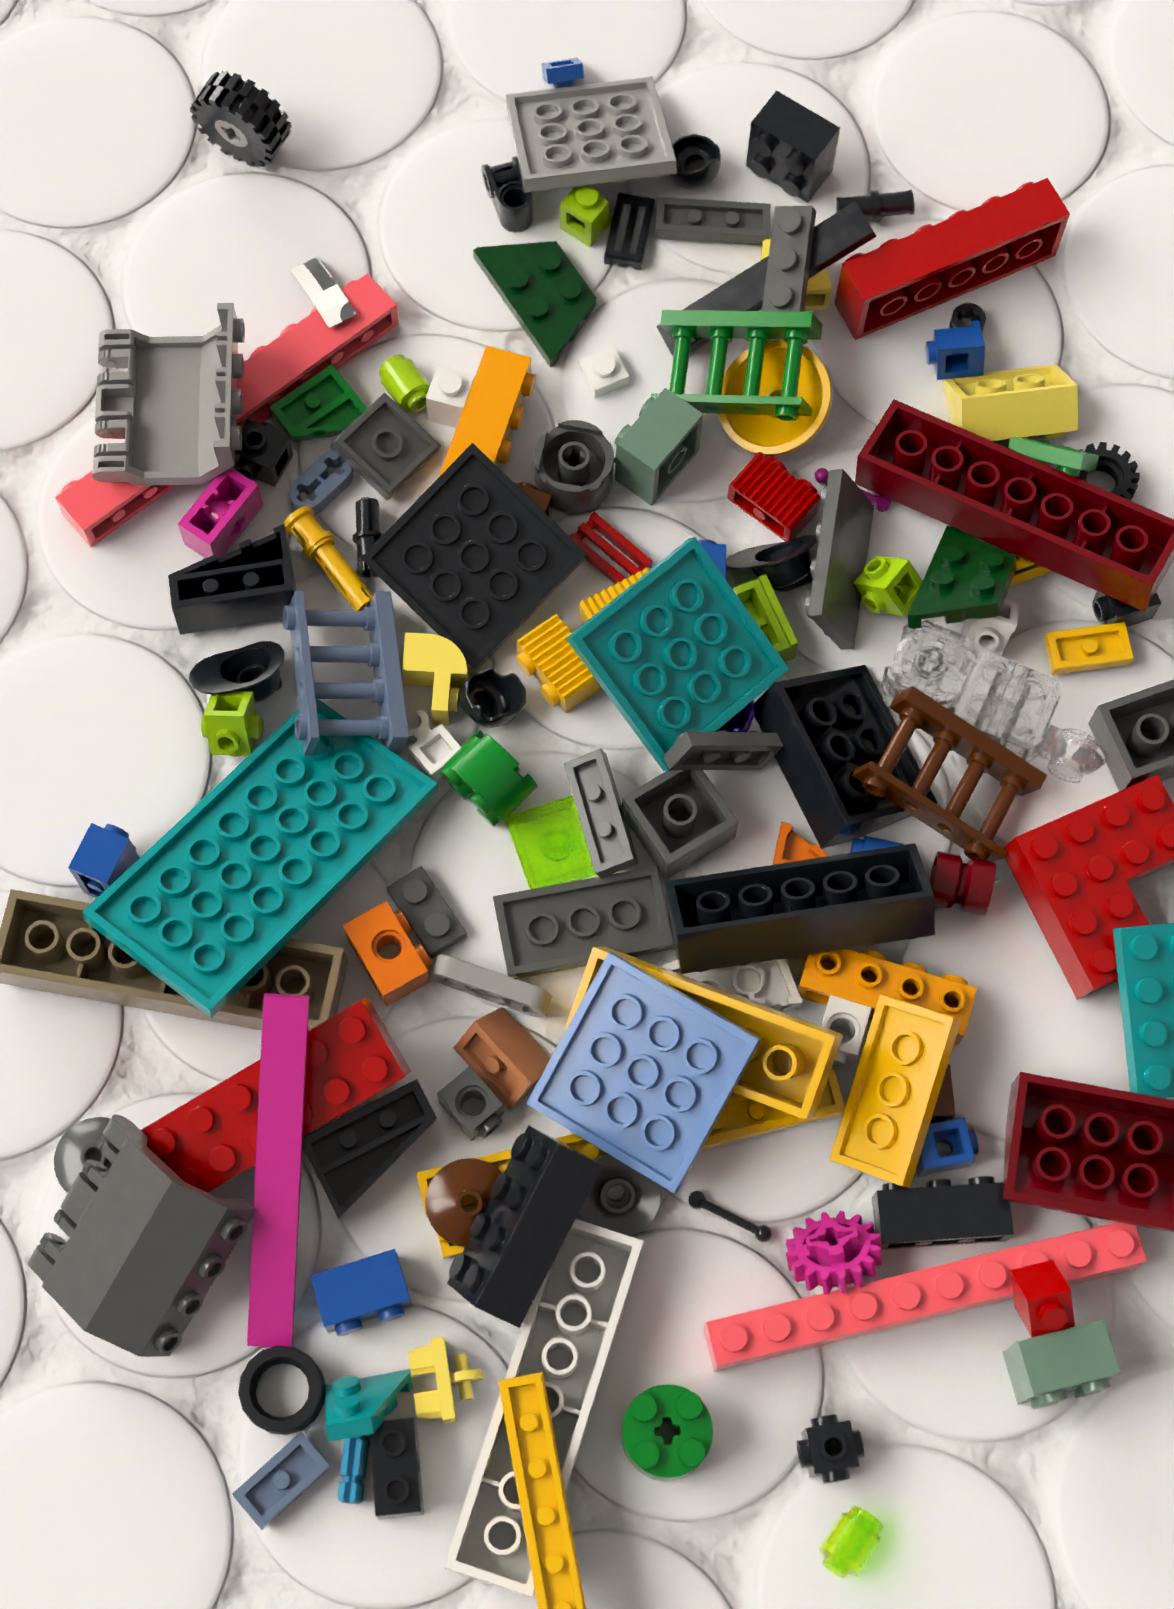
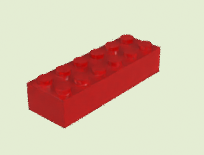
[834,178,1070,340]
[141,997,412,1193]

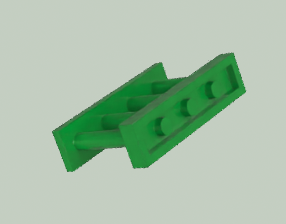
[651,310,823,421]

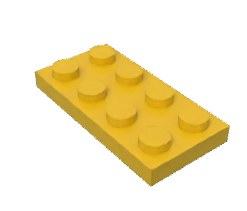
[829,994,961,1188]

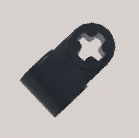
[481,156,533,232]

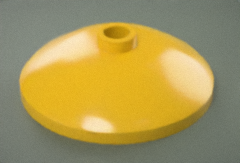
[718,340,832,456]

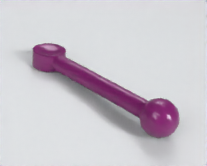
[814,468,891,512]

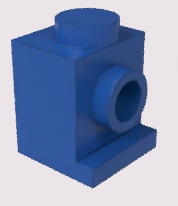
[925,321,985,380]
[916,1118,979,1177]

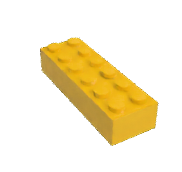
[565,947,843,1120]

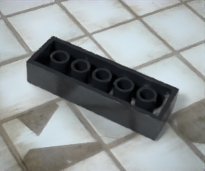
[665,843,935,974]

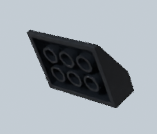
[754,665,938,849]

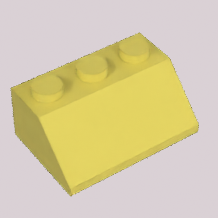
[943,364,1078,443]

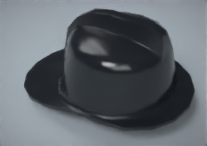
[726,534,817,591]
[189,641,285,703]

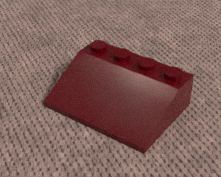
[1003,1072,1174,1232]

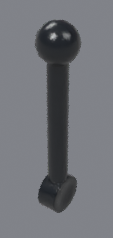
[688,1191,772,1242]

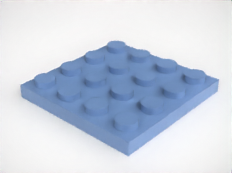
[526,952,762,1194]

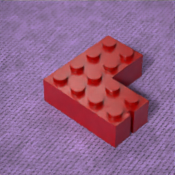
[1004,775,1174,1000]

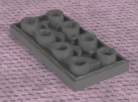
[805,469,874,650]

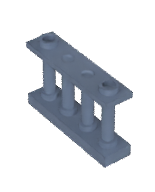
[283,590,409,756]

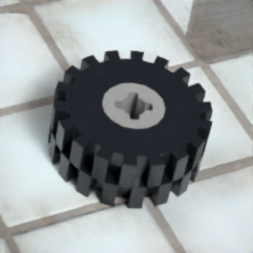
[190,71,291,167]

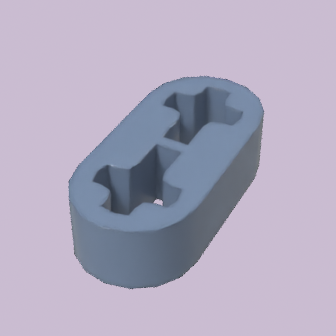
[289,450,354,516]

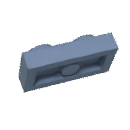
[232,1432,332,1530]

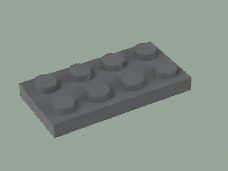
[493,866,674,979]

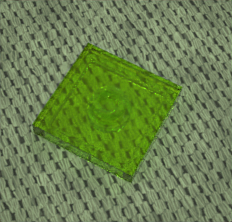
[505,795,596,889]

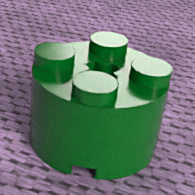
[441,729,538,827]
[621,1384,713,1481]

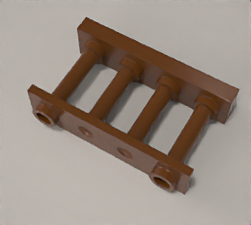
[852,686,1047,862]

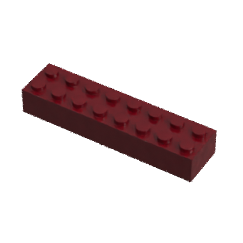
[855,399,1174,612]

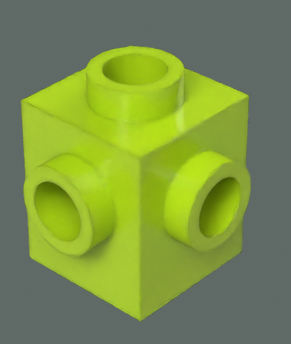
[853,555,923,617]
[201,691,264,757]

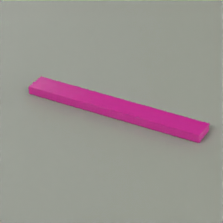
[247,993,310,1347]

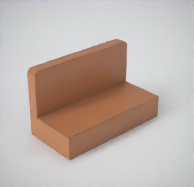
[453,1007,551,1110]

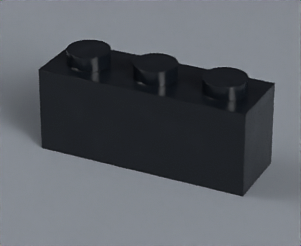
[872,1176,1014,1250]

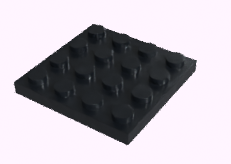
[360,443,588,671]

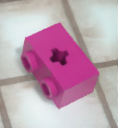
[178,468,264,558]

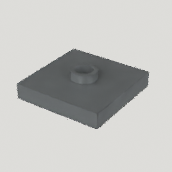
[330,392,441,501]

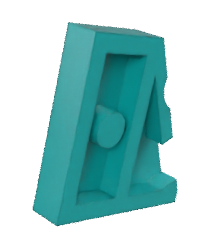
[325,1369,413,1442]

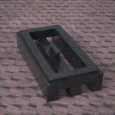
[604,192,655,270]

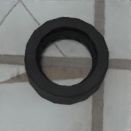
[238,1346,326,1435]

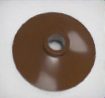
[425,1158,501,1247]

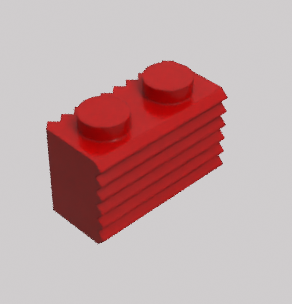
[727,452,821,542]

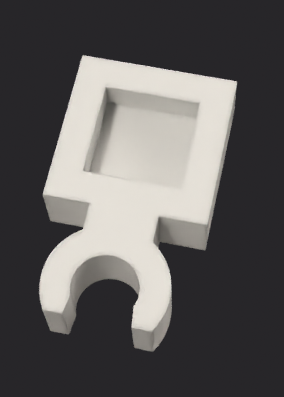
[408,709,461,781]

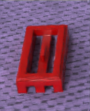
[569,512,652,584]

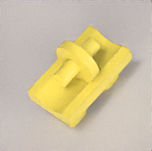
[408,1336,484,1424]

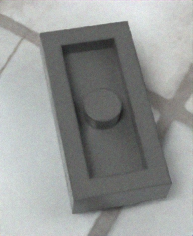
[386,865,467,959]

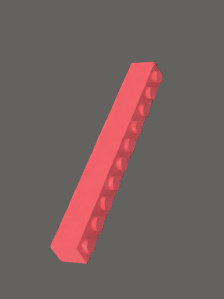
[55,273,399,547]
[703,1222,1147,1372]

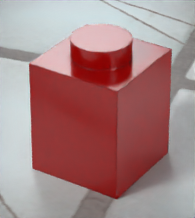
[1010,1260,1075,1338]

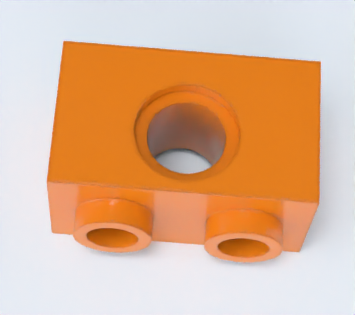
[342,901,432,1007]

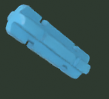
[338,1435,369,1504]

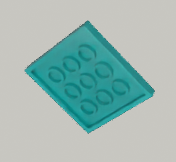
[566,537,790,771]
[1113,923,1174,1098]

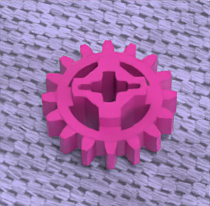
[786,1211,883,1295]

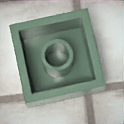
[614,388,703,506]
[1002,1320,1121,1409]

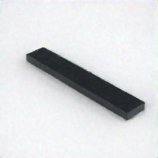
[656,201,877,356]

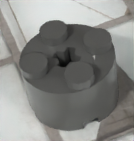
[534,420,614,513]

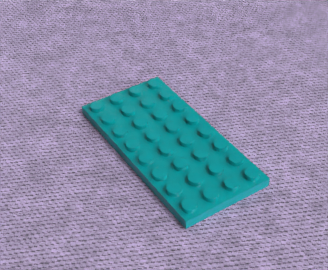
[82,699,438,1018]

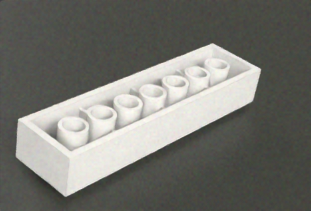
[444,1219,643,1598]

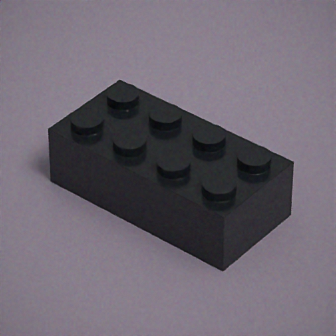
[447,1125,602,1328]

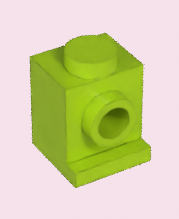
[560,186,613,248]

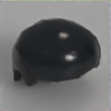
[668,134,721,189]
[460,667,526,728]

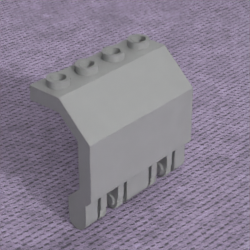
[92,303,245,486]

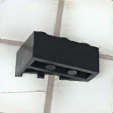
[168,523,296,635]
[303,1079,437,1219]

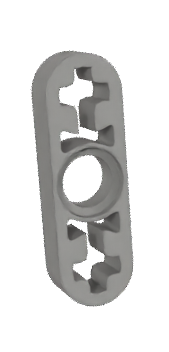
[430,955,552,1018]

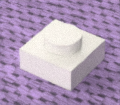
[578,345,630,398]

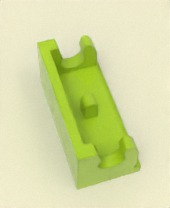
[733,574,798,662]

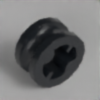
[949,303,986,332]

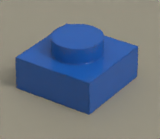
[541,58,584,88]

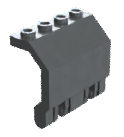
[27,1114,256,1357]

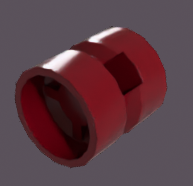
[929,851,996,916]

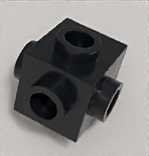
[233,419,293,487]
[796,1414,864,1484]

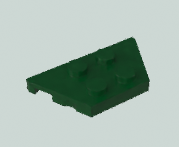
[473,241,596,367]
[908,526,1017,629]

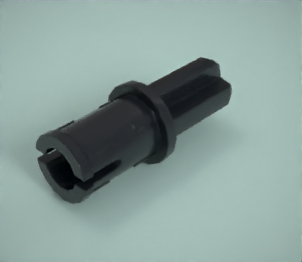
[352,497,383,578]

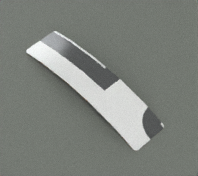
[290,257,356,328]

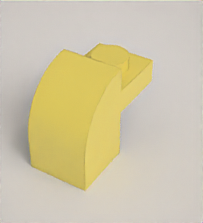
[402,632,468,726]

